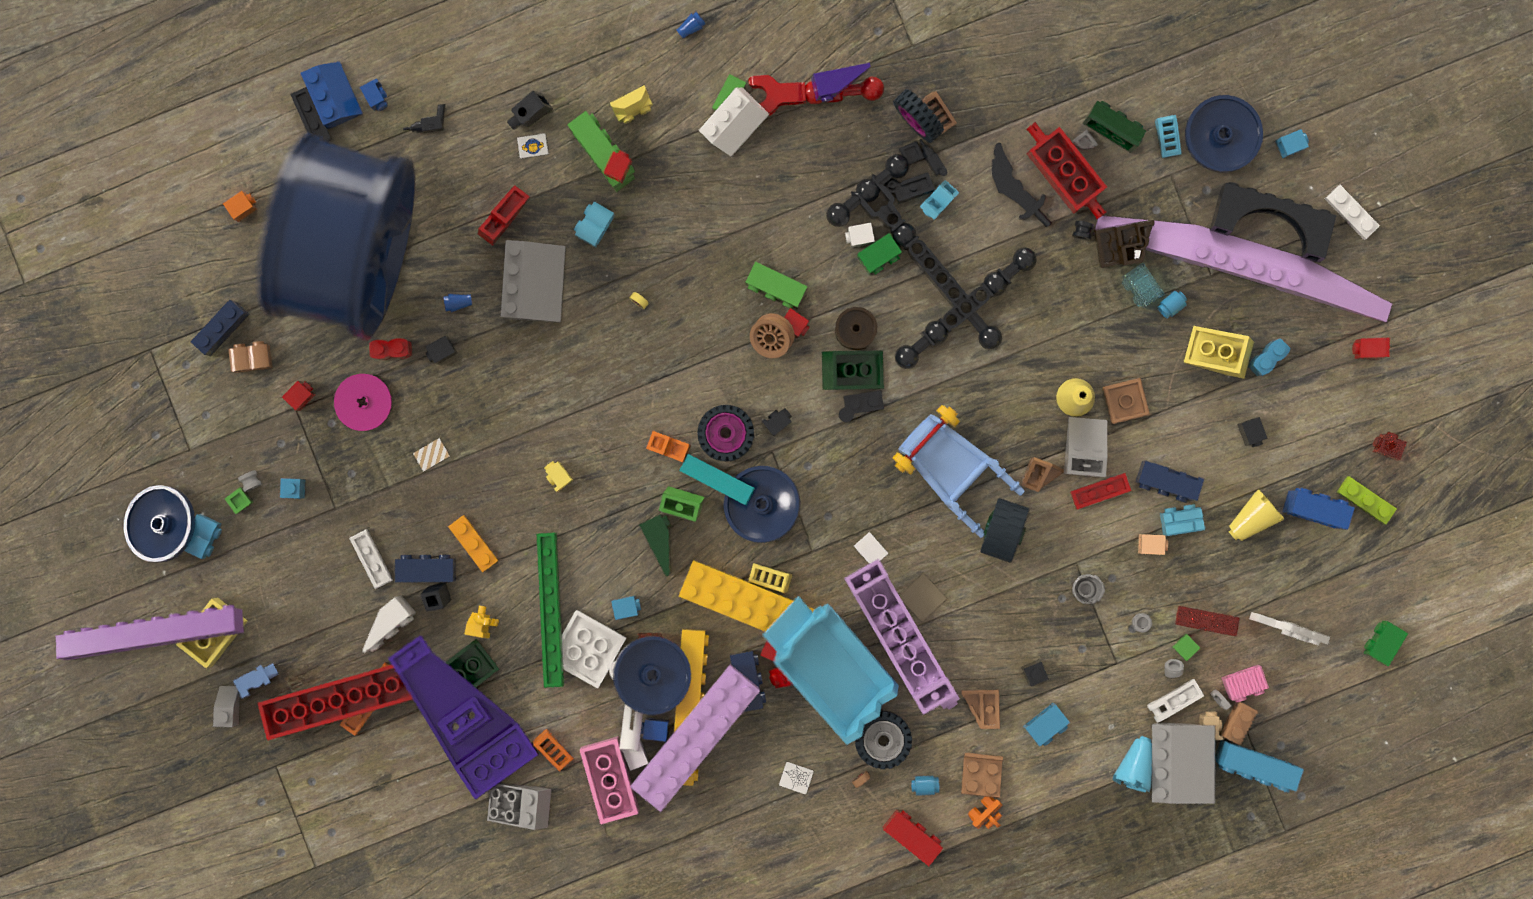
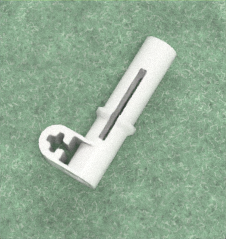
[609,661,643,752]

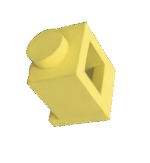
[544,461,573,492]

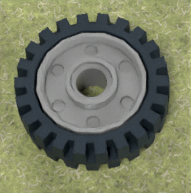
[855,711,912,769]

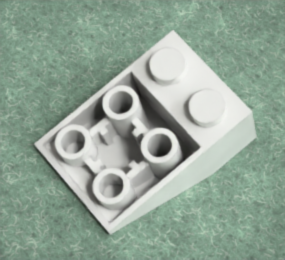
[363,595,416,652]

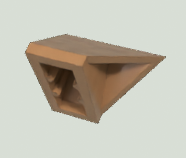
[1021,457,1064,492]

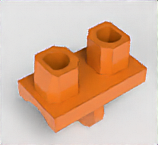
[968,797,1003,829]

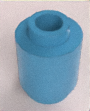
[1158,291,1187,319]
[911,775,939,796]

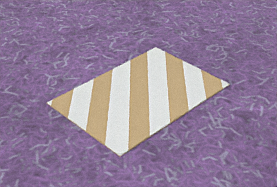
[413,438,449,472]

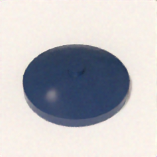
[1185,95,1263,173]
[724,466,801,543]
[124,485,195,563]
[613,636,691,715]

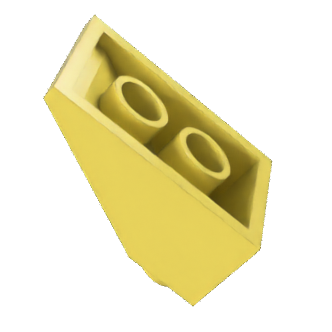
[1184,326,1254,378]

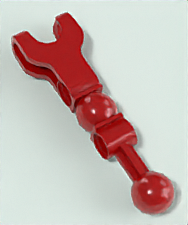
[748,75,884,116]

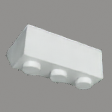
[699,88,769,156]

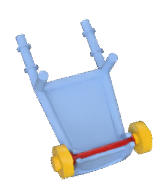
[892,405,1025,538]

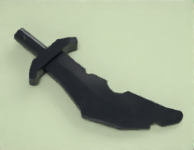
[992,143,1052,228]

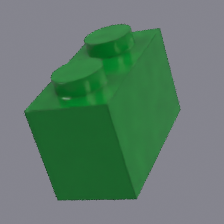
[857,233,902,275]
[1364,620,1408,666]

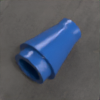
[676,12,705,39]
[443,294,472,313]

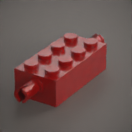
[1026,122,1107,219]

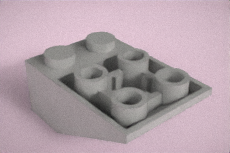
[1064,417,1107,477]
[487,783,551,830]

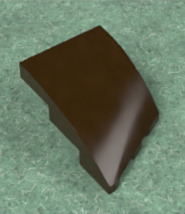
[1094,220,1155,268]

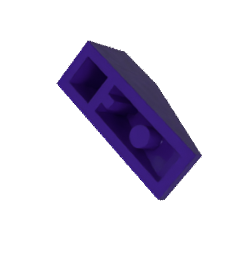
[811,63,870,102]

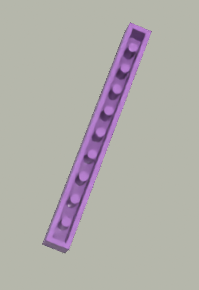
[56,605,244,660]

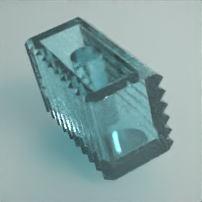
[1122,263,1164,308]

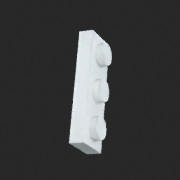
[1325,185,1380,240]

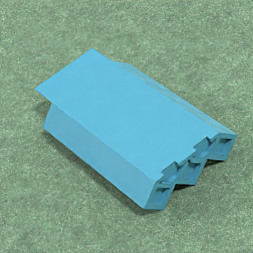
[763,596,899,745]

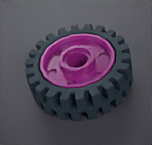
[893,89,944,143]
[697,405,754,462]

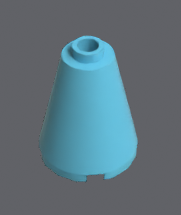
[1112,736,1152,792]

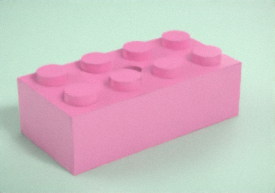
[580,736,639,824]

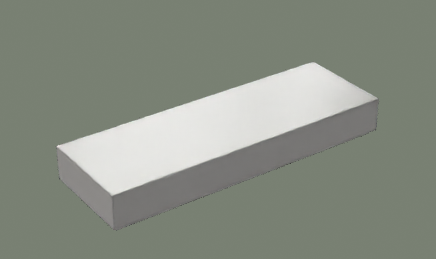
[349,529,393,589]

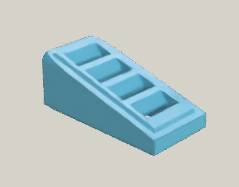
[1155,115,1181,158]

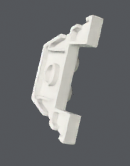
[1249,612,1330,646]

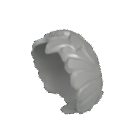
[1072,574,1105,604]

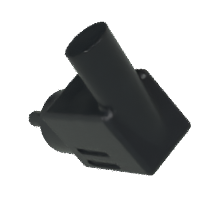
[403,104,446,133]
[919,139,948,177]

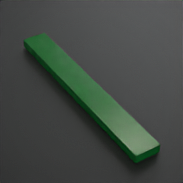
[537,532,564,688]

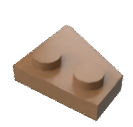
[962,689,1000,729]

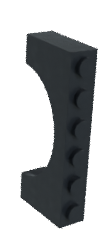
[1210,182,1337,263]

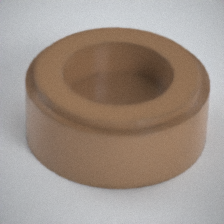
[852,770,871,788]

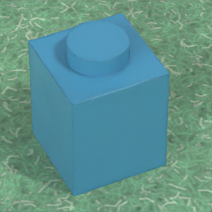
[1276,129,1309,158]
[280,478,305,498]
[611,595,642,620]

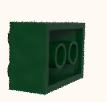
[822,350,884,390]
[639,514,672,577]
[445,639,499,687]

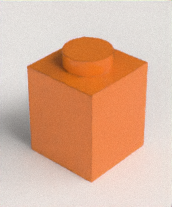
[223,191,257,222]

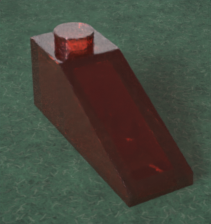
[1175,606,1240,637]

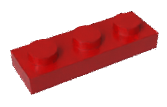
[1070,473,1131,510]

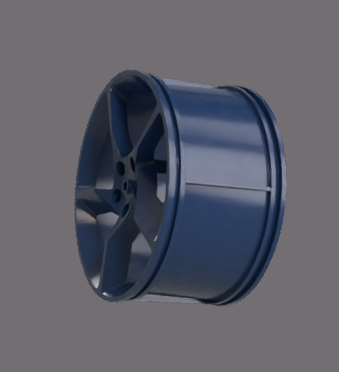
[258,133,415,340]

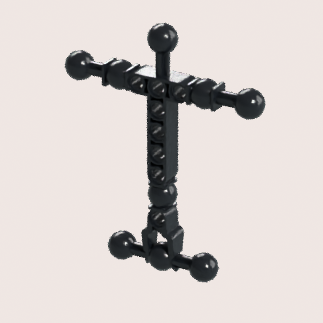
[826,154,1037,369]

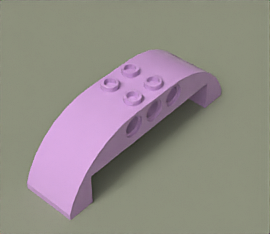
[845,559,957,714]

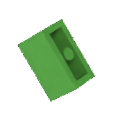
[659,486,704,522]

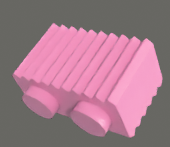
[1221,665,1269,702]

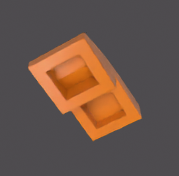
[646,431,691,462]

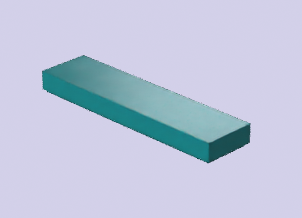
[679,454,755,506]

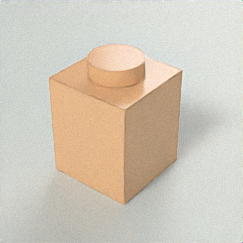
[1138,534,1168,555]

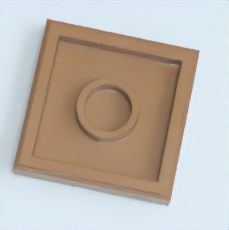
[1102,378,1150,424]

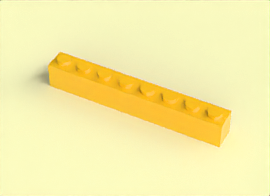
[674,628,709,786]

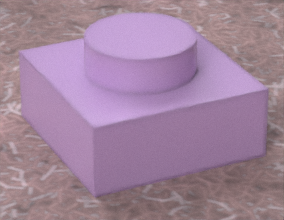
[941,693,960,709]

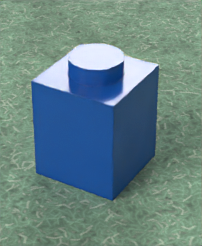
[641,718,669,741]

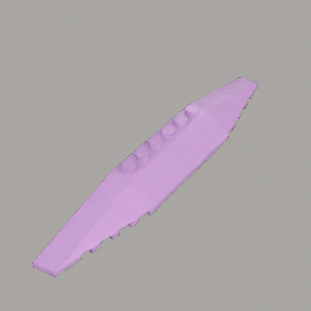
[1094,216,1392,322]

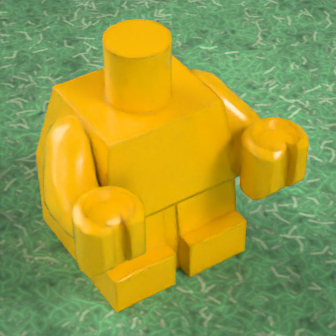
[465,606,499,638]

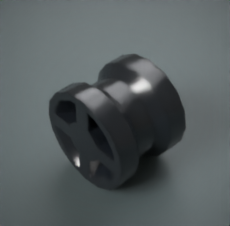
[1072,221,1094,240]

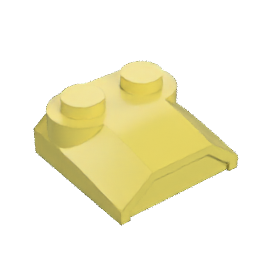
[610,86,653,124]

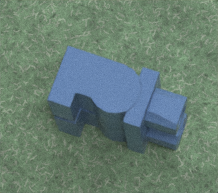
[233,664,279,699]

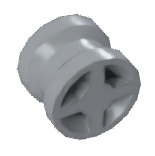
[238,470,262,492]

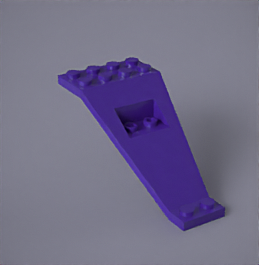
[388,636,539,800]

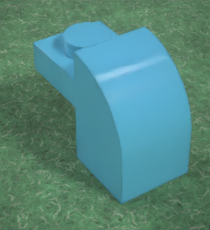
[920,180,959,219]

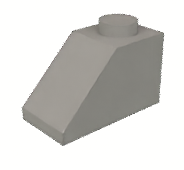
[213,686,240,727]

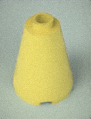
[1056,378,1095,417]
[1229,489,1284,541]

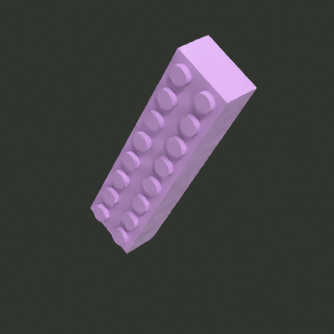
[631,664,760,812]

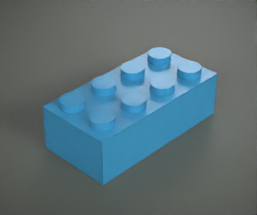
[1215,740,1304,793]

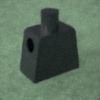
[507,90,553,130]

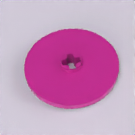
[334,374,392,431]

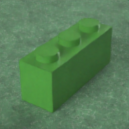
[745,262,807,309]

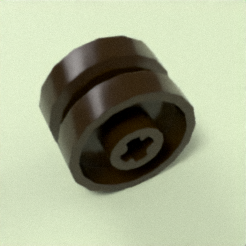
[834,307,878,351]

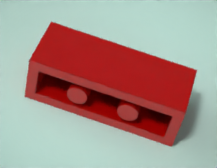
[883,809,943,866]

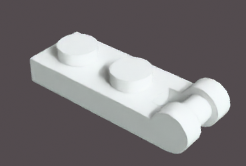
[1147,679,1204,723]

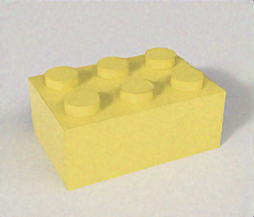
[176,598,248,668]

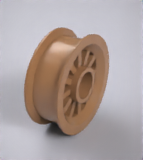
[750,313,795,358]

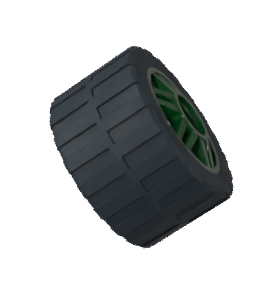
[980,498,1030,563]

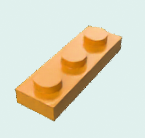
[448,515,499,573]

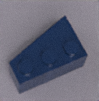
[1135,461,1205,503]

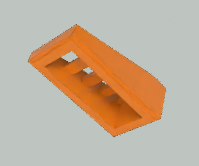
[533,729,574,772]

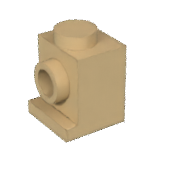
[1199,711,1223,740]

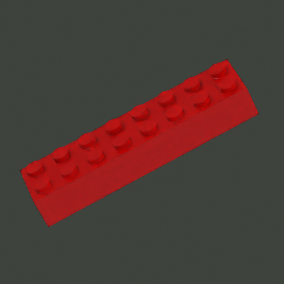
[258,665,413,740]

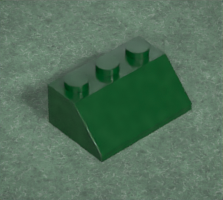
[1082,100,1146,153]

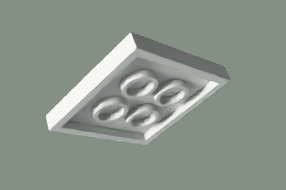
[562,610,626,688]

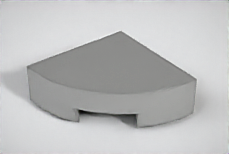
[1071,130,1098,150]
[1210,689,1231,710]

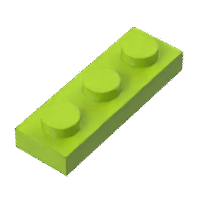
[1337,476,1397,525]

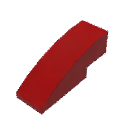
[478,185,530,246]

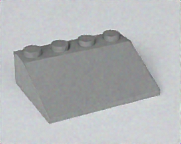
[501,240,566,323]
[1152,722,1215,804]

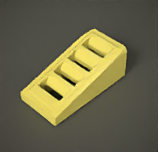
[748,563,792,593]

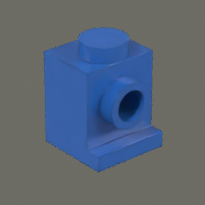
[360,78,388,111]

